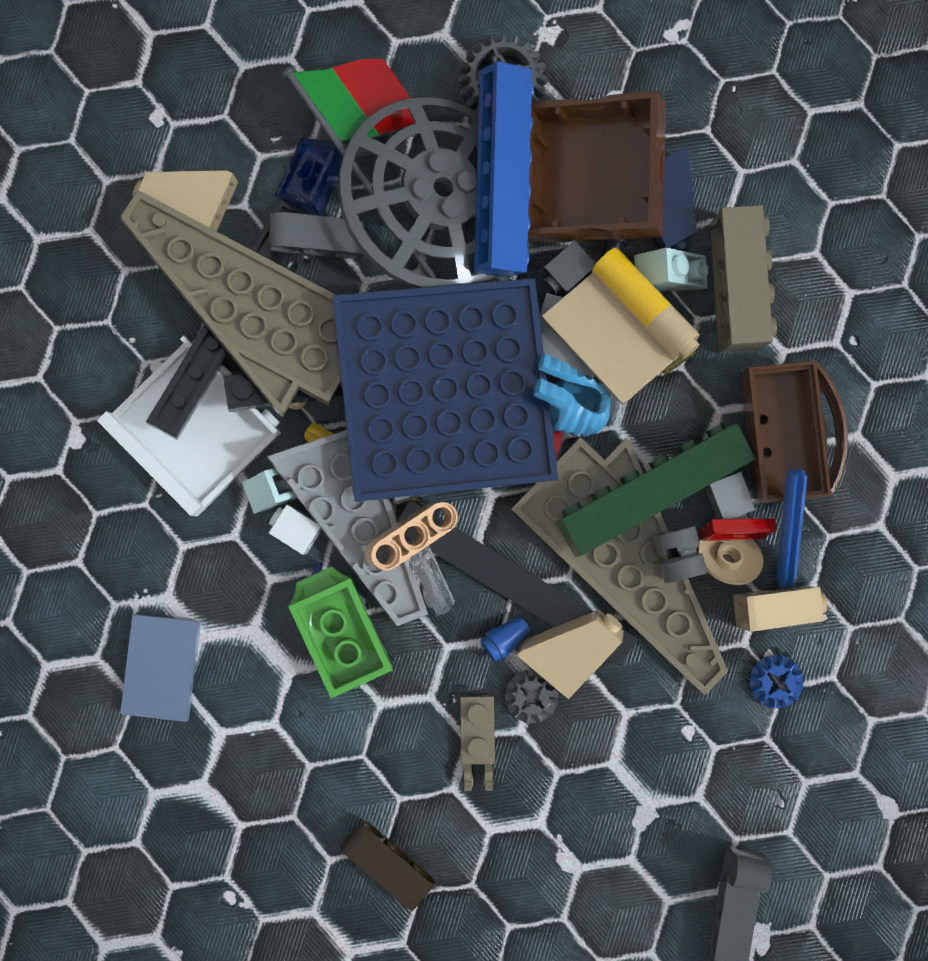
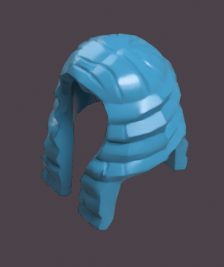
[534,353,611,437]

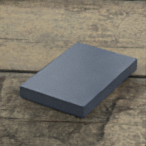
[120,614,201,722]

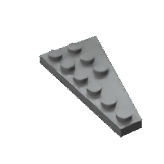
[267,430,428,626]

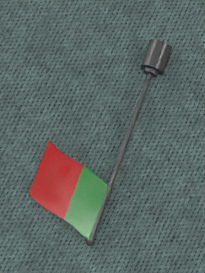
[283,58,437,278]

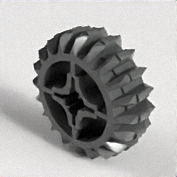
[459,34,548,115]

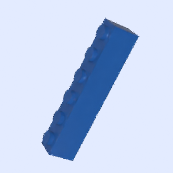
[474,61,534,277]

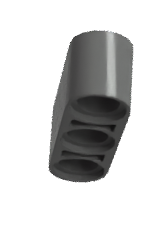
[269,212,365,259]

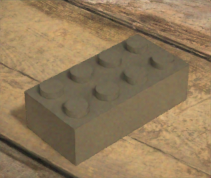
[709,205,777,354]

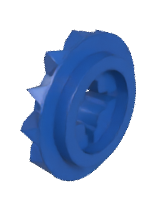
[749,655,804,709]

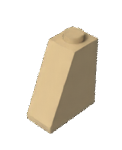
[133,170,238,232]
[733,586,827,632]
[517,610,624,699]

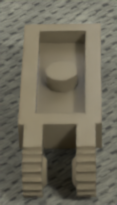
[460,695,495,791]

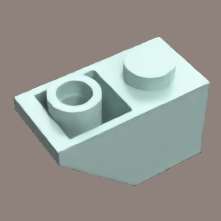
[634,248,708,291]

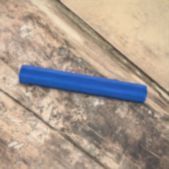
[776,469,807,589]

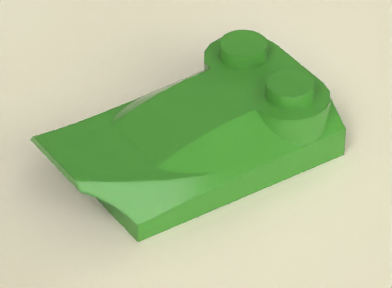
[288,567,393,699]

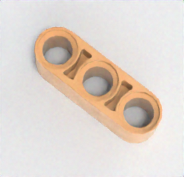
[364,502,458,570]

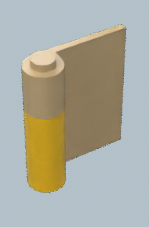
[542,247,700,405]

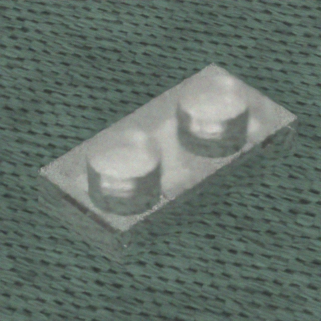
[409,545,455,616]

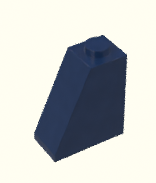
[653,147,697,251]

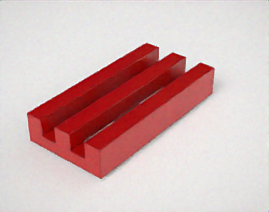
[699,518,777,541]

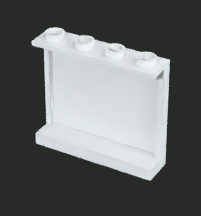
[97,336,282,516]

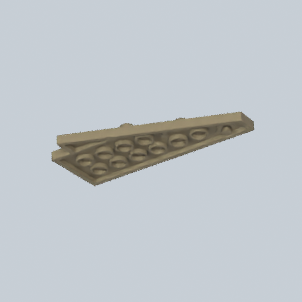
[120,190,341,417]
[511,437,728,695]

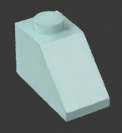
[242,468,298,514]

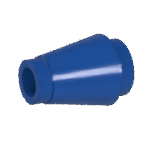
[480,616,531,662]

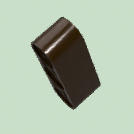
[340,820,436,911]

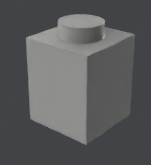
[705,472,756,519]

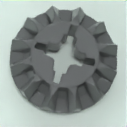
[505,670,558,724]

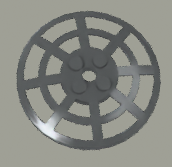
[338,97,497,288]

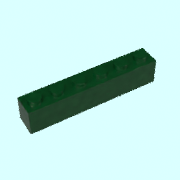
[556,423,756,557]

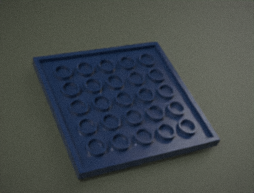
[332,278,558,502]

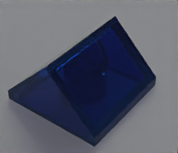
[274,138,343,216]

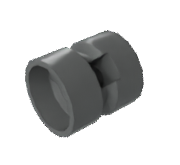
[652,526,707,583]

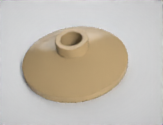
[698,540,763,585]

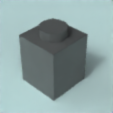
[543,240,595,297]

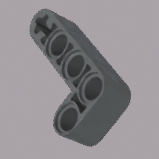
[707,847,772,961]

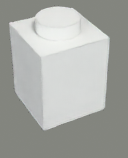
[269,505,322,555]

